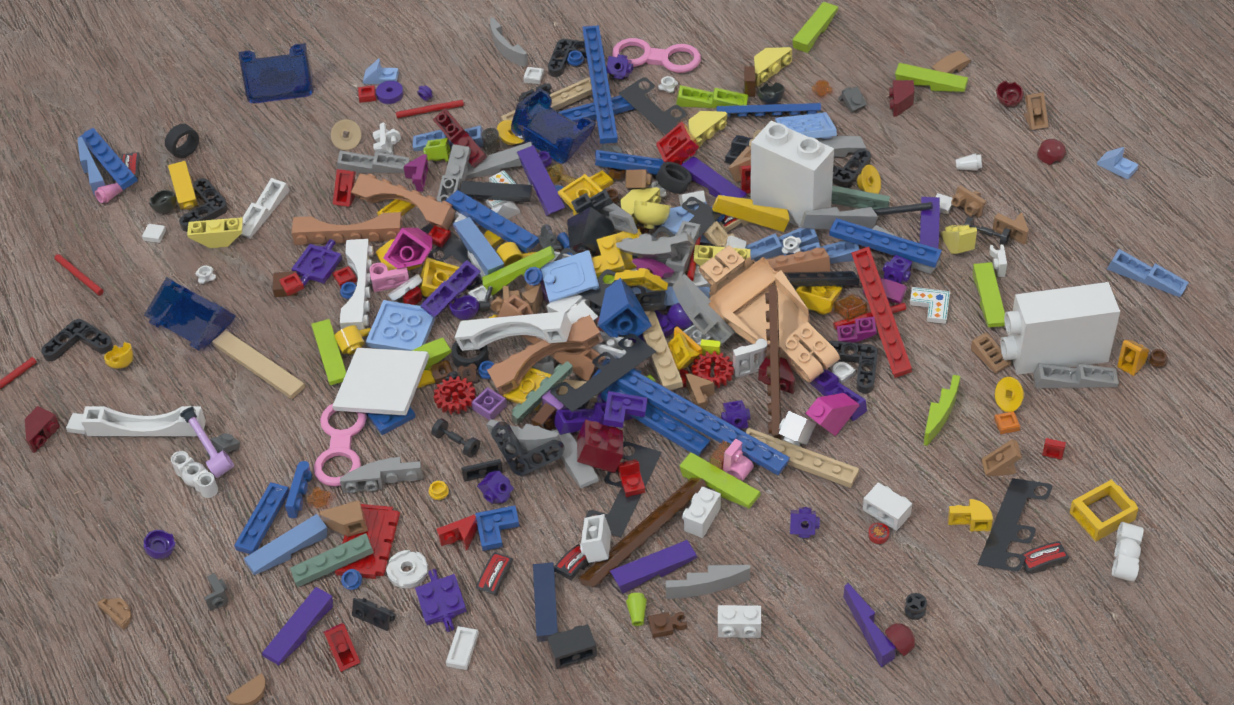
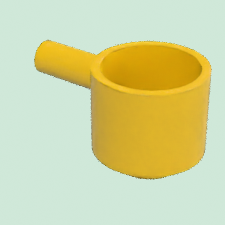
[496,242,536,267]
[334,325,371,355]

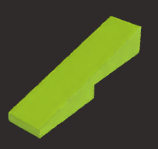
[792,2,838,53]
[895,63,968,92]
[676,85,748,108]
[482,246,555,296]
[973,262,1005,328]
[311,319,346,385]
[679,452,761,509]

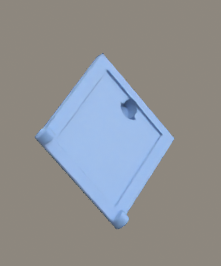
[541,250,599,302]

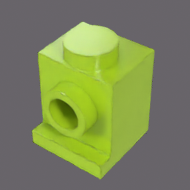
[424,138,451,162]

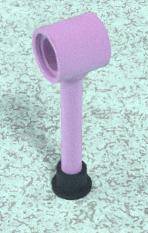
[180,407,234,478]

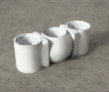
[171,451,218,498]
[1111,522,1144,582]

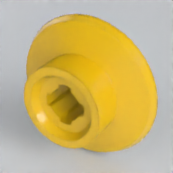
[497,120,527,145]
[857,165,881,194]
[995,377,1024,412]

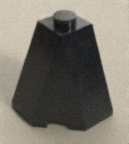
[567,207,616,254]

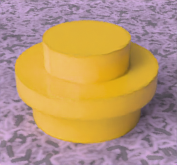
[429,481,449,500]

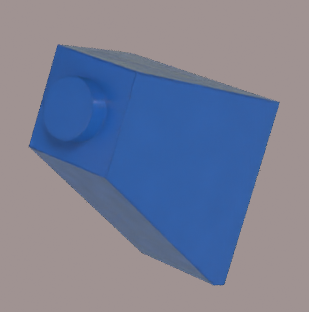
[598,278,652,337]

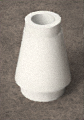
[956,153,982,171]

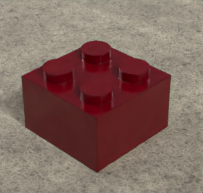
[577,419,623,473]

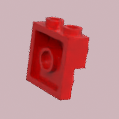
[656,121,700,165]

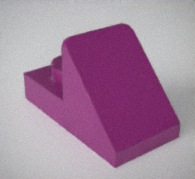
[404,154,429,192]

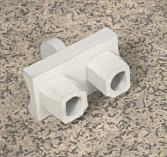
[373,122,401,155]

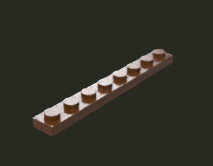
[765,285,782,440]
[578,477,706,587]

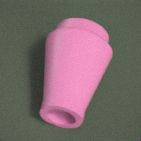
[95,183,123,203]

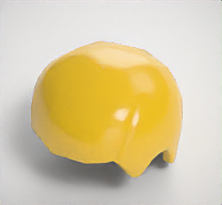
[104,342,133,369]

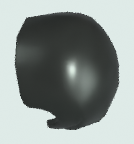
[757,82,785,105]
[148,190,176,213]

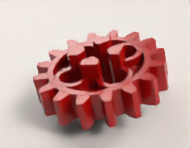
[692,351,734,389]
[433,376,476,415]

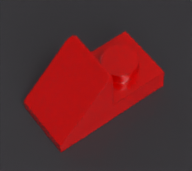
[739,165,751,194]
[333,169,356,207]
[617,459,646,497]
[436,514,478,551]
[323,623,361,672]

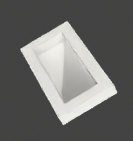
[491,201,520,219]

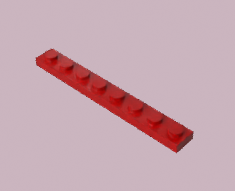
[851,247,913,378]

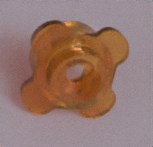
[812,80,832,97]
[307,487,331,508]

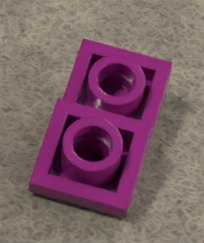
[632,257,675,279]
[863,278,907,304]
[837,317,877,343]

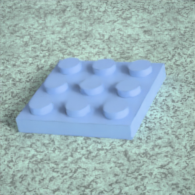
[775,112,837,139]
[366,300,435,351]

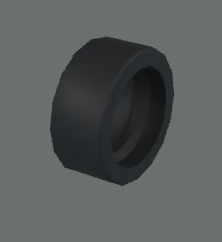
[165,124,199,158]
[656,162,692,194]
[452,341,489,370]

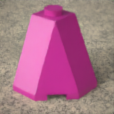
[383,228,432,269]
[806,393,860,436]

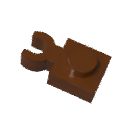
[648,612,687,638]

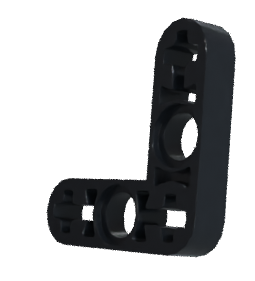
[548,39,604,77]
[832,149,871,188]
[179,178,228,232]
[41,319,114,361]
[828,341,878,394]
[491,421,565,476]

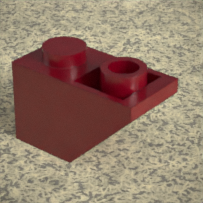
[889,80,914,117]
[758,356,795,394]
[25,406,60,453]

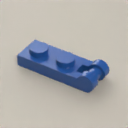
[285,461,312,518]

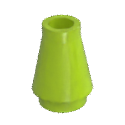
[626,593,647,626]

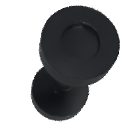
[964,216,1011,247]
[431,418,480,458]

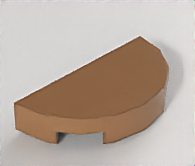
[97,598,132,631]
[225,673,266,705]

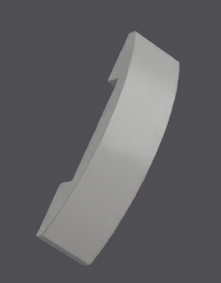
[490,17,528,67]

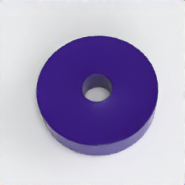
[376,81,404,104]

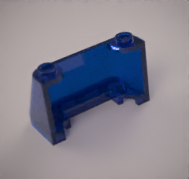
[239,43,314,103]
[511,88,596,163]
[144,277,236,351]

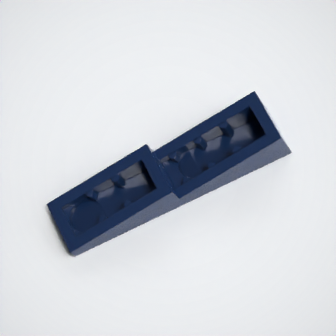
[533,562,558,642]

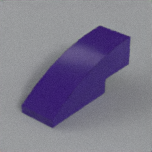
[919,197,940,249]

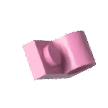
[370,263,409,292]
[723,439,754,482]

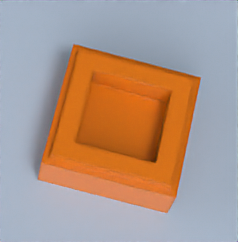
[994,411,1020,434]

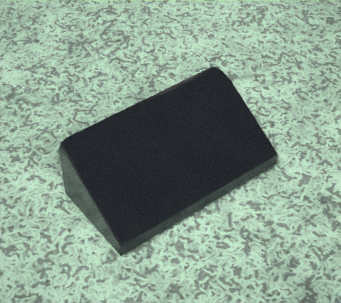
[461,459,503,481]

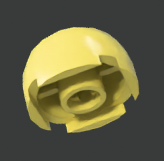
[634,200,671,229]

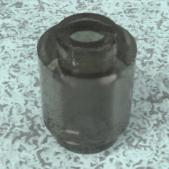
[481,128,500,154]

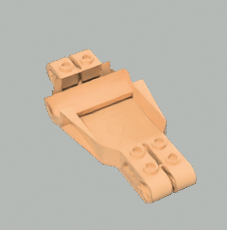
[699,245,840,383]

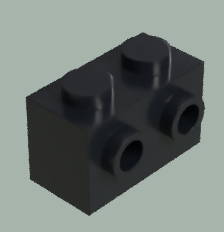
[547,624,597,669]

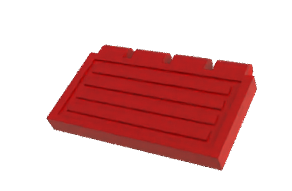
[335,504,401,579]

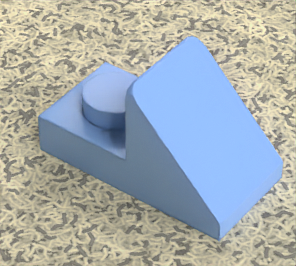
[363,58,399,84]
[1097,147,1138,179]

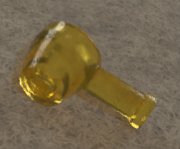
[546,163,578,184]

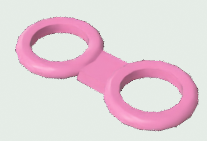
[612,38,701,73]
[314,404,367,487]

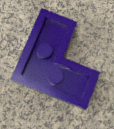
[603,391,647,428]

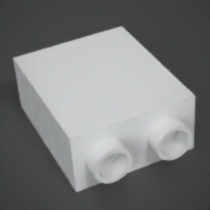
[751,121,834,230]
[1000,282,1120,375]

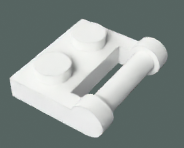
[733,339,767,378]

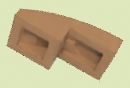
[932,50,971,74]

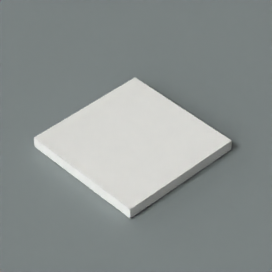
[332,348,429,415]

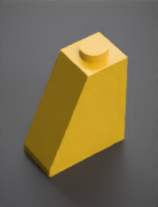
[168,161,198,210]

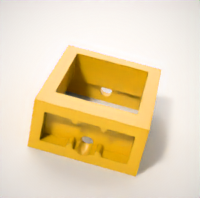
[1069,479,1138,542]

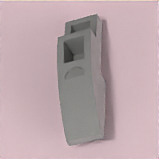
[437,144,471,203]
[616,232,694,259]
[672,274,735,345]
[486,419,562,453]
[340,457,423,493]

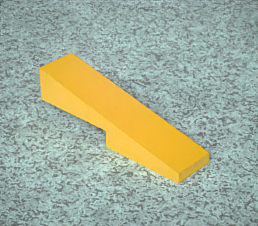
[712,195,790,232]

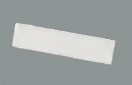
[241,178,290,239]

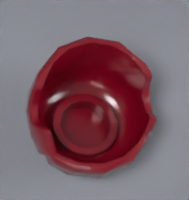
[996,80,1024,107]
[1037,139,1066,165]
[885,623,915,656]

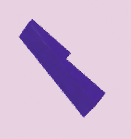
[517,145,565,216]
[681,156,747,198]
[420,260,481,319]
[810,369,867,421]
[554,402,634,435]
[610,540,698,594]
[843,583,896,667]
[262,587,333,665]

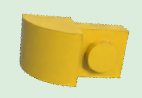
[948,499,993,531]

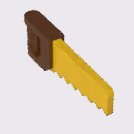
[417,360,453,388]

